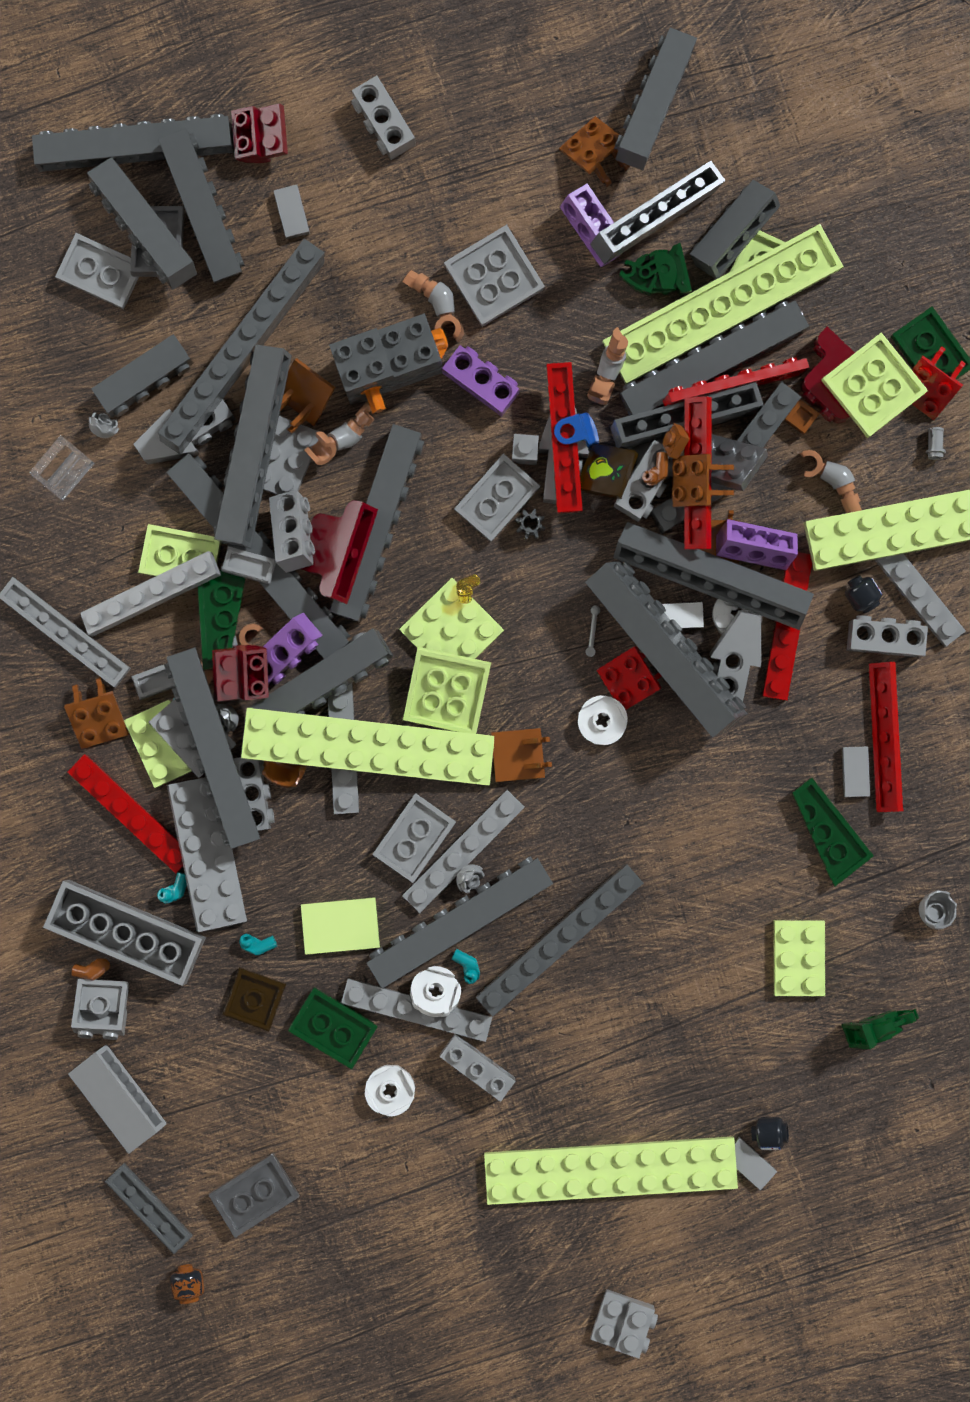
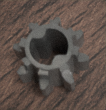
[515,509,545,540]

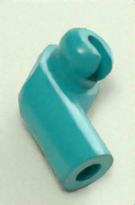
[157,872,187,903]
[239,934,278,956]
[451,949,480,984]

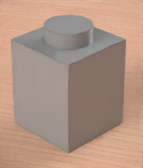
[512,434,539,465]

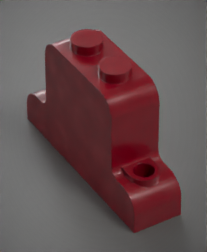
[801,326,855,424]
[301,500,378,604]

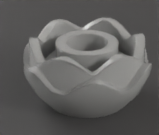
[89,412,119,438]
[215,704,239,733]
[456,864,485,893]

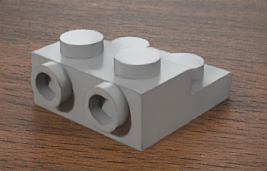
[71,979,129,1040]
[590,1289,658,1358]

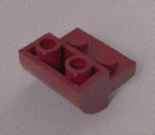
[231,103,288,163]
[212,645,269,701]

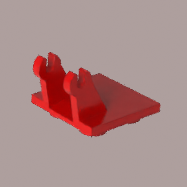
[912,346,966,420]
[597,646,662,710]

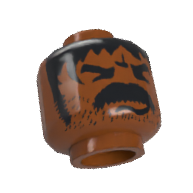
[170,1264,204,1304]

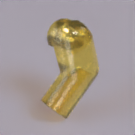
[456,574,480,604]

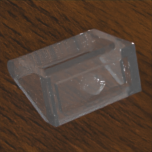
[29,435,95,501]

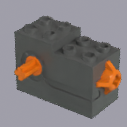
[329,313,448,414]

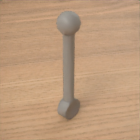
[585,605,600,657]

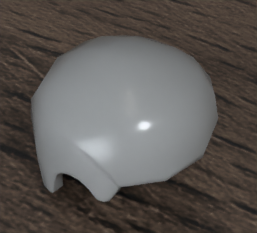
[919,890,957,929]

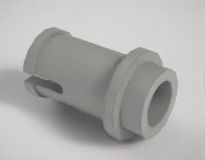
[926,427,946,460]

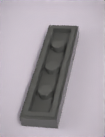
[105,1163,193,1254]

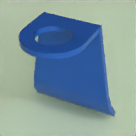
[554,412,599,449]

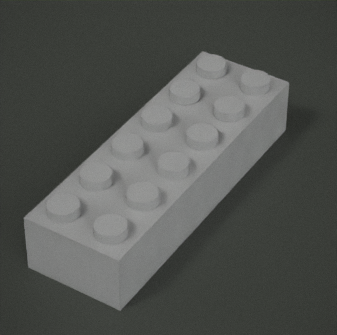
[43,880,206,986]

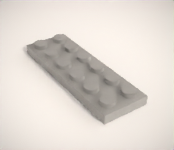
[167,777,247,932]

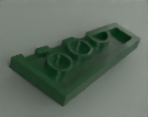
[198,570,246,671]
[791,777,874,887]

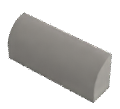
[68,1044,167,1154]

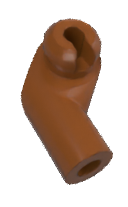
[642,452,669,486]
[72,958,110,980]

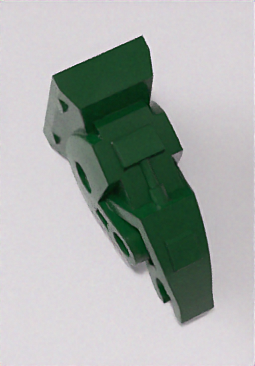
[619,243,692,297]
[841,1009,919,1049]

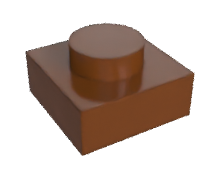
[784,399,819,435]
[662,423,690,459]

